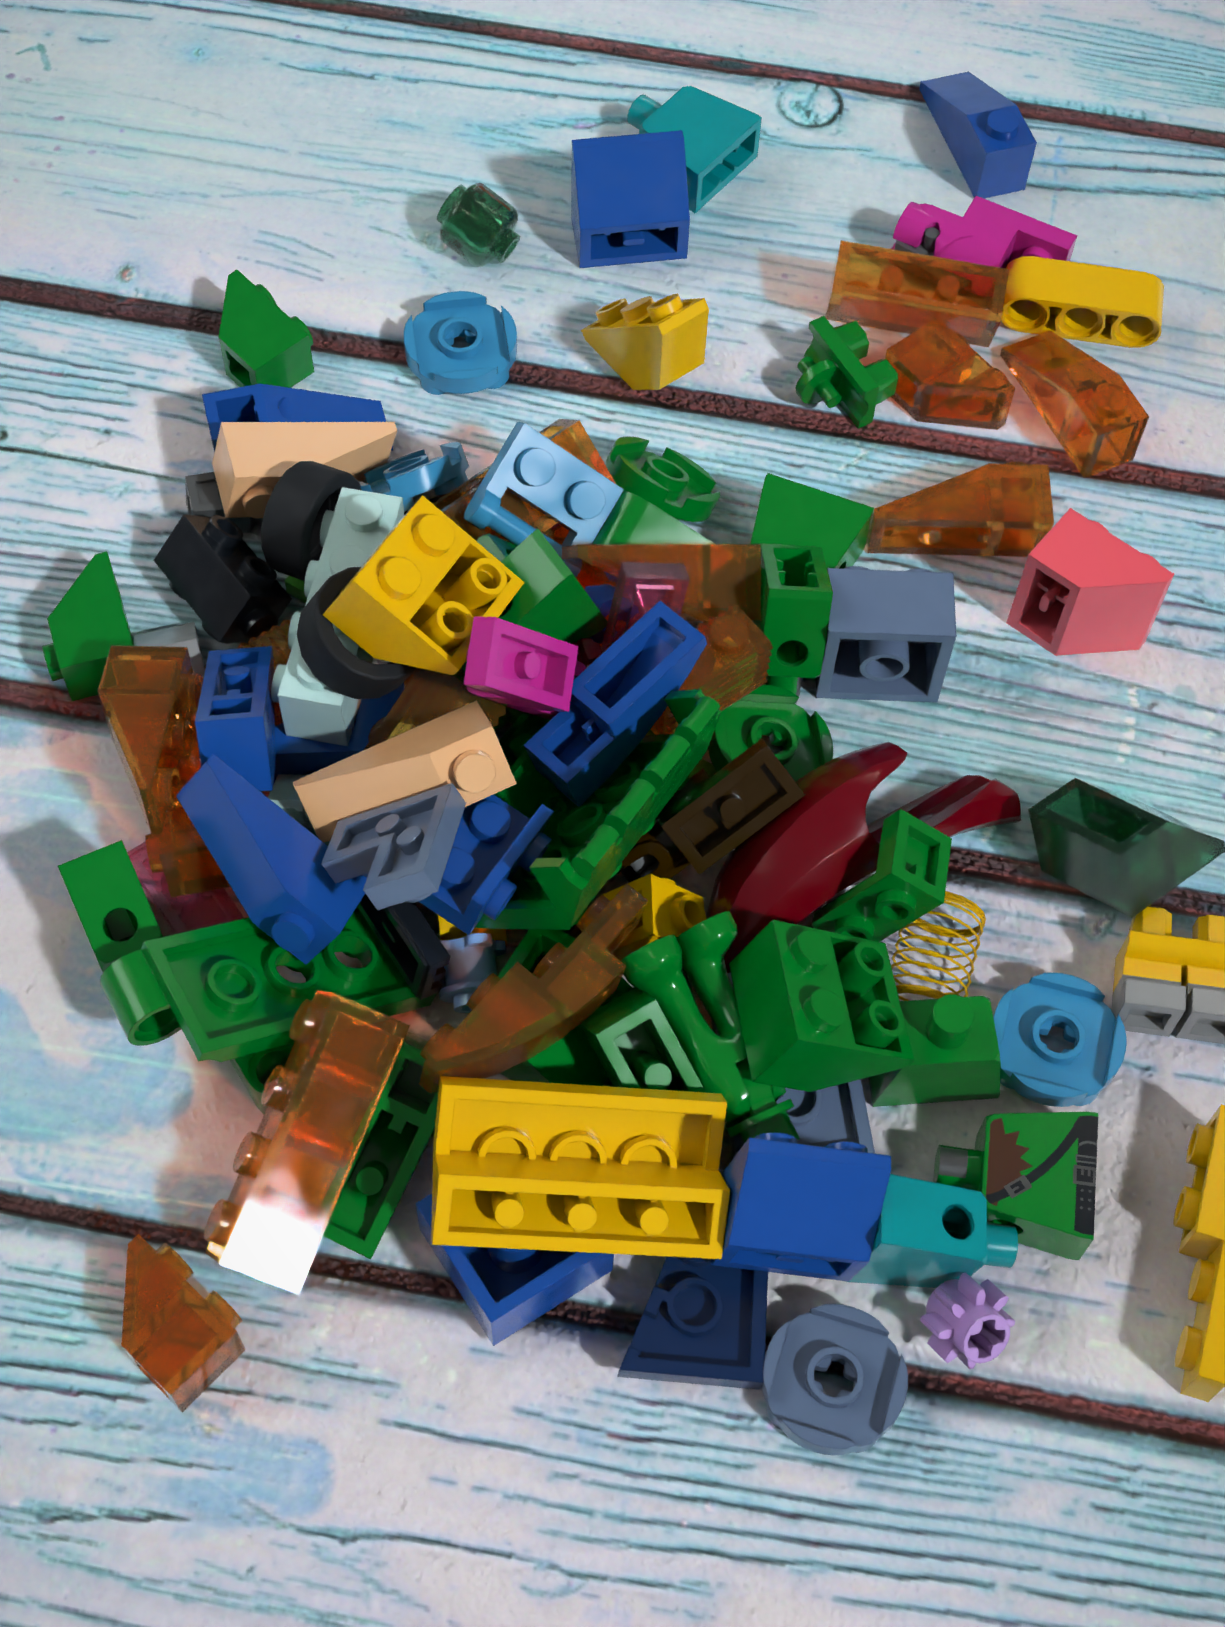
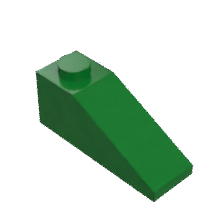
[308,1032,469,1259]

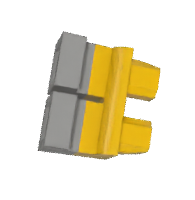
[1111,906,1225,1044]

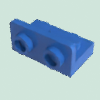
[419,795,554,935]

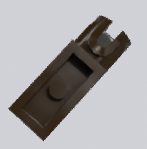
[617,738,805,883]

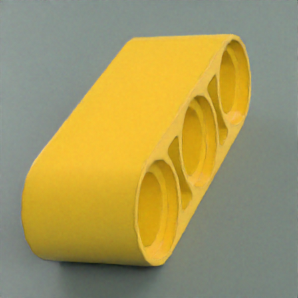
[1000,256,1164,348]

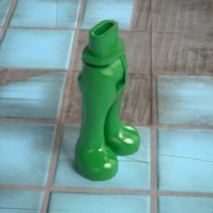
[618,911,800,1143]

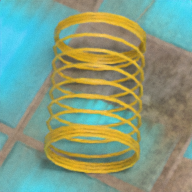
[891,891,986,1001]

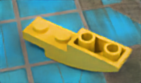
[1173,1104,1225,1402]

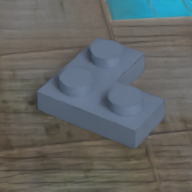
[321,783,466,910]

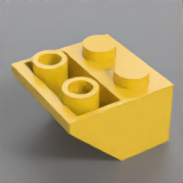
[323,495,525,675]

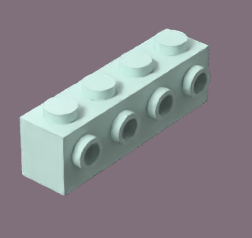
[271,487,405,746]

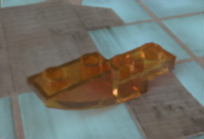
[419,883,648,1093]

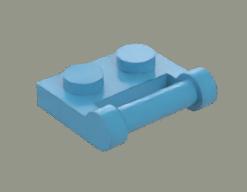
[464,422,624,577]

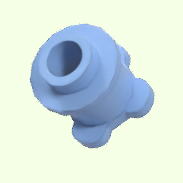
[439,933,506,1013]

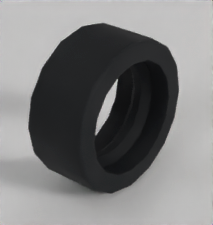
[261,461,362,581]
[297,567,417,699]

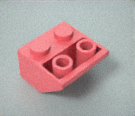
[1006,508,1174,656]

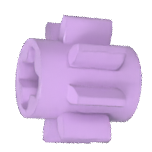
[920,1273,1015,1369]

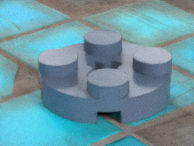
[761,1304,908,1456]

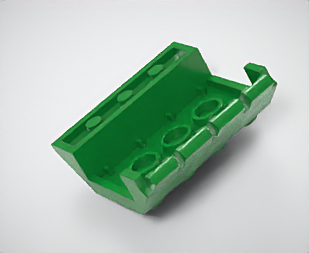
[475,689,722,930]

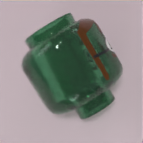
[436,183,521,267]

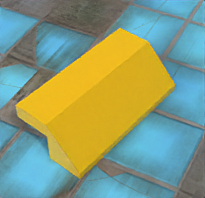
[431,1076,730,1259]

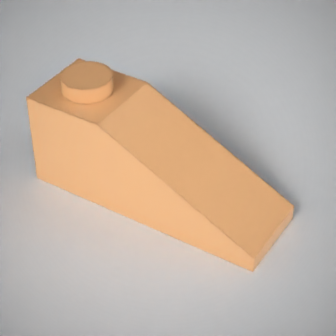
[212,422,397,518]
[292,700,517,842]

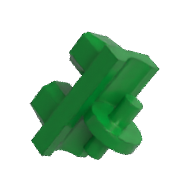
[795,316,898,429]

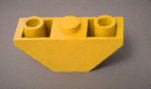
[581,294,709,390]

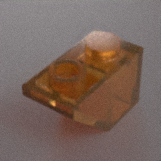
[885,317,1015,430]
[121,1234,246,1413]

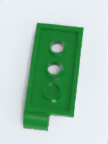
[100,907,437,1063]

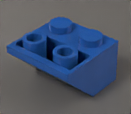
[571,130,690,268]
[711,1133,891,1282]

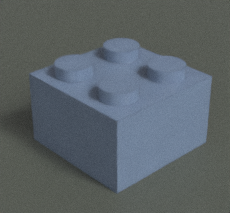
[816,566,957,702]

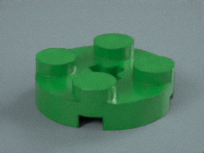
[602,436,720,522]
[708,685,833,781]

